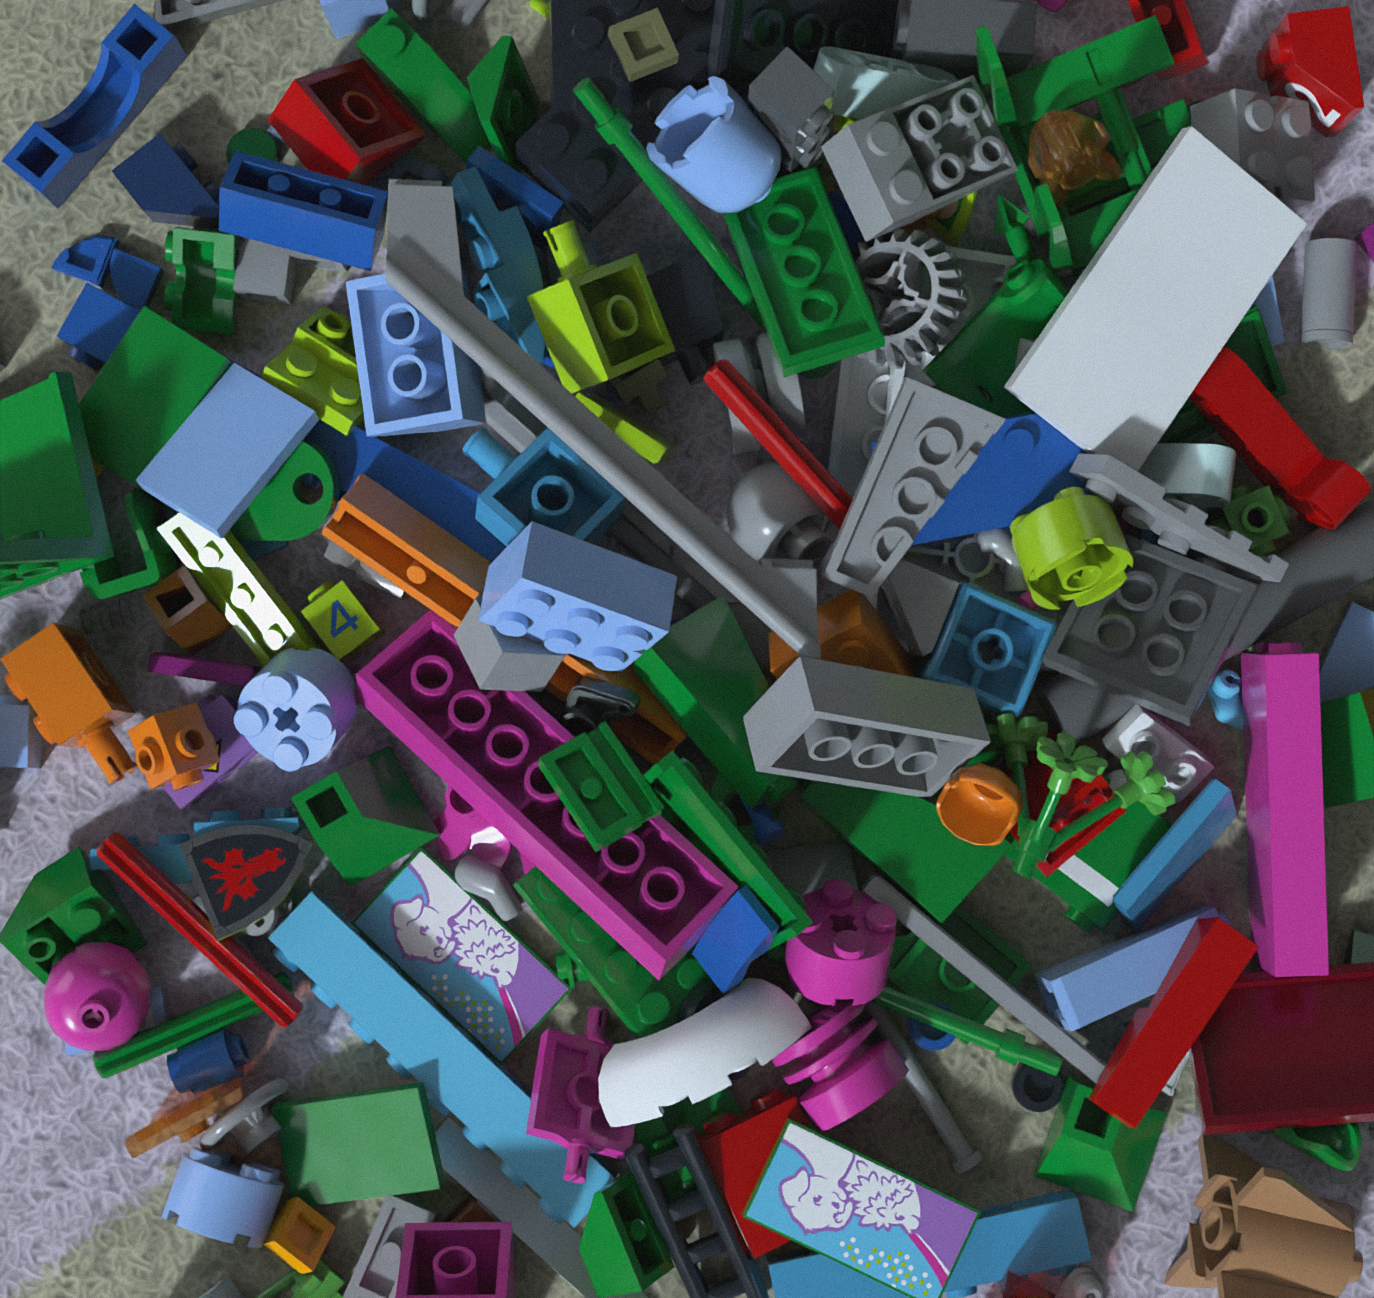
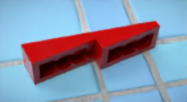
[1088,917,1259,1128]

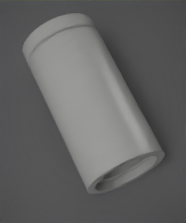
[1300,238,1358,349]

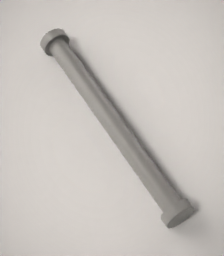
[863,1001,984,1174]

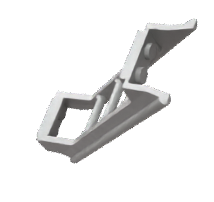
[386,179,821,683]

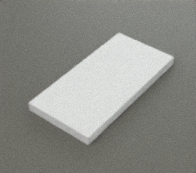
[1004,126,1307,472]

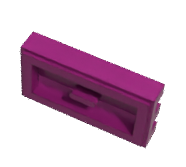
[148,652,261,686]

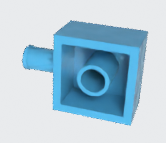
[462,427,627,547]

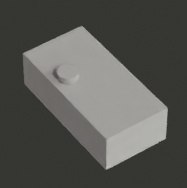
[743,656,991,798]

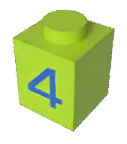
[301,580,385,664]

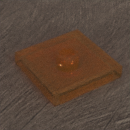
[124,1079,247,1159]

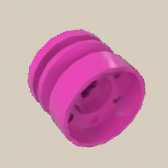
[771,999,909,1132]

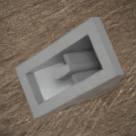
[881,559,959,659]
[453,594,566,692]

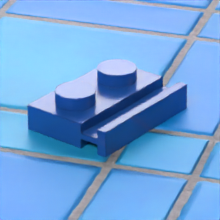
[466,146,564,250]

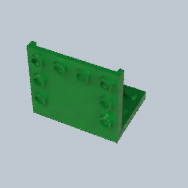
[0,371,114,600]
[513,750,813,1039]

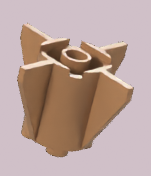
[1164,1134,1363,1298]

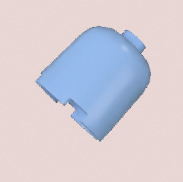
[647,76,781,213]

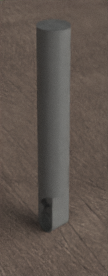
[1035,499,1374,745]

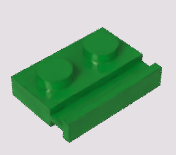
[538,721,664,852]

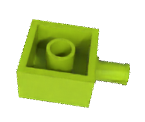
[526,220,676,393]

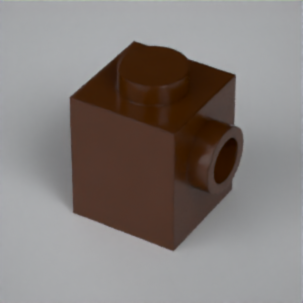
[142,565,233,656]

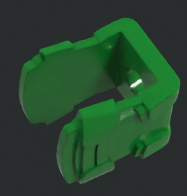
[79,488,182,600]

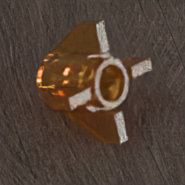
[1028,110,1123,210]

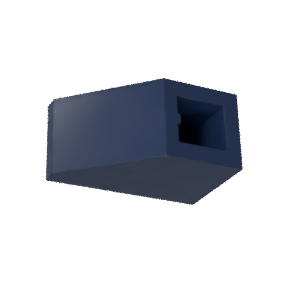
[112,133,219,229]

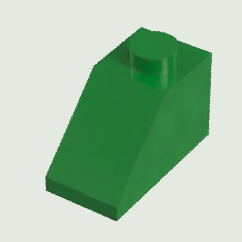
[579,1170,675,1298]

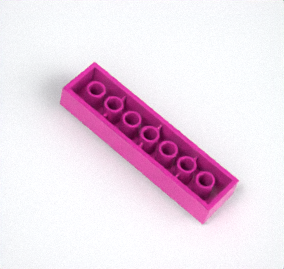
[356,609,739,980]

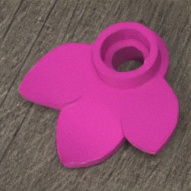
[435,785,512,869]

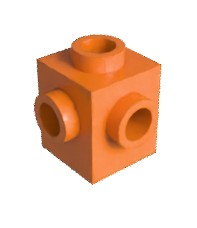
[128,702,220,791]

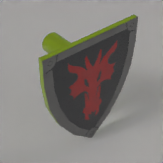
[179,825,312,941]

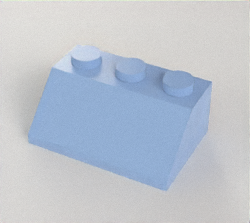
[346,269,487,437]

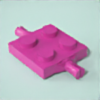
[526,1006,635,1183]

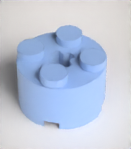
[234,647,358,772]
[161,1147,284,1248]

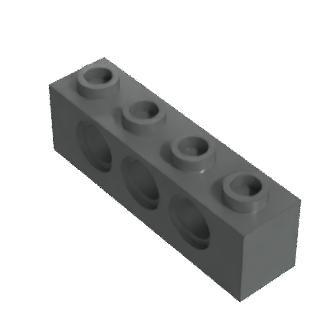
[748,47,835,178]

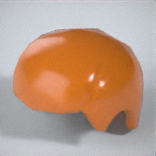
[936,763,1023,846]

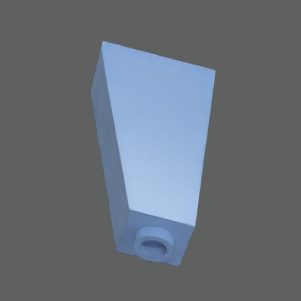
[1033,906,1231,1032]

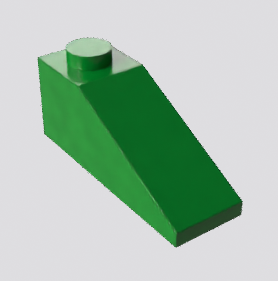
[355,8,491,164]

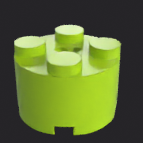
[1010,487,1134,609]

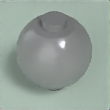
[727,462,831,565]

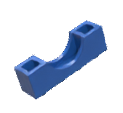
[2,4,187,209]

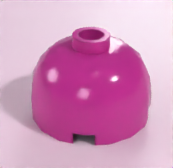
[43,942,152,1051]

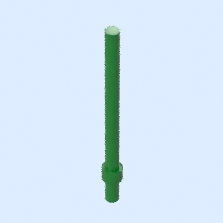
[573,77,764,326]
[763,943,1063,1076]

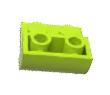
[261,304,365,436]

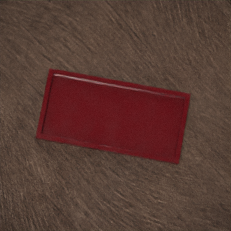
[1189,962,1374,1135]

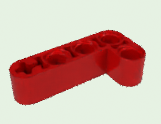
[1188,346,1372,530]

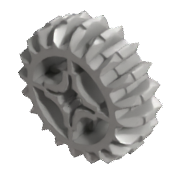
[854,228,969,370]

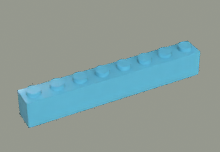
[268,890,619,1228]

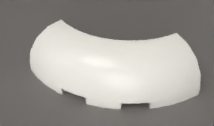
[598,978,811,1127]

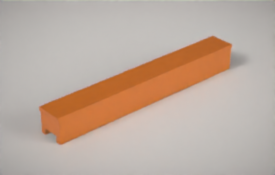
[321,473,687,765]

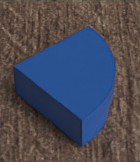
[52,235,120,288]
[110,248,164,311]

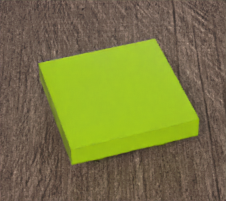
[575,392,678,466]

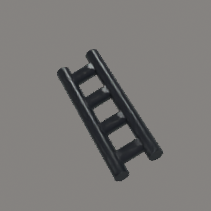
[624,1123,769,1298]

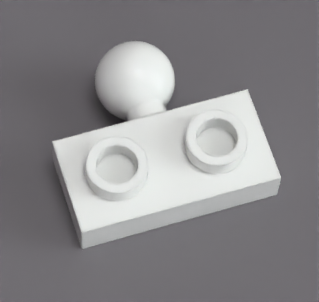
[1102,704,1215,803]

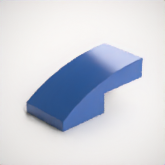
[692,885,779,995]

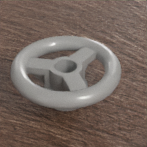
[199,1078,289,1155]

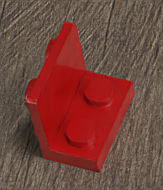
[995,725,1127,878]

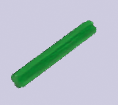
[93,972,295,1078]

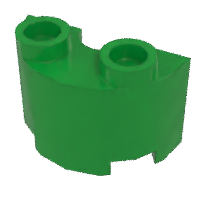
[164,227,240,335]

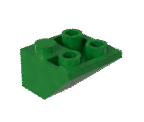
[291,746,441,887]
[0,846,148,985]
[1033,1076,1167,1212]

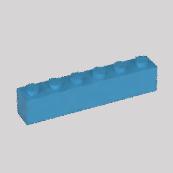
[766,1189,1092,1298]

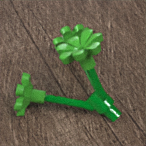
[983,714,1175,879]

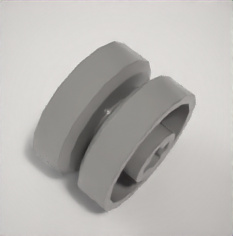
[713,333,806,455]

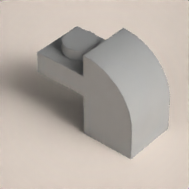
[233,238,348,305]

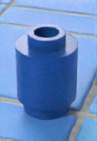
[167,1028,250,1094]

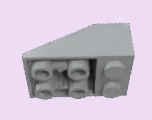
[821,75,1018,242]

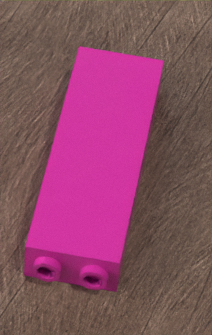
[1241,642,1329,977]

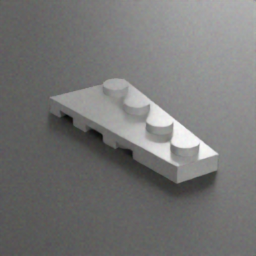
[821,377,1006,597]
[1069,454,1289,582]

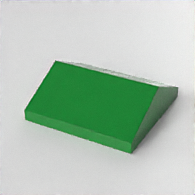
[467,36,539,174]

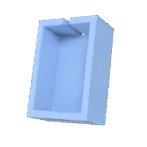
[478,521,677,672]

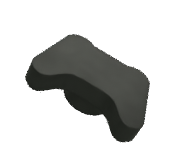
[558,676,641,737]

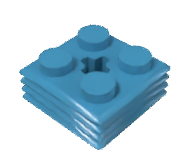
[919,582,1057,717]

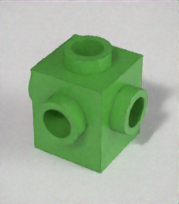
[1208,483,1289,556]

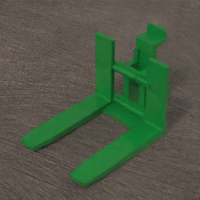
[975,15,1202,279]

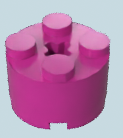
[785,879,897,1006]

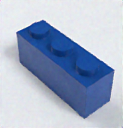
[219,151,388,271]

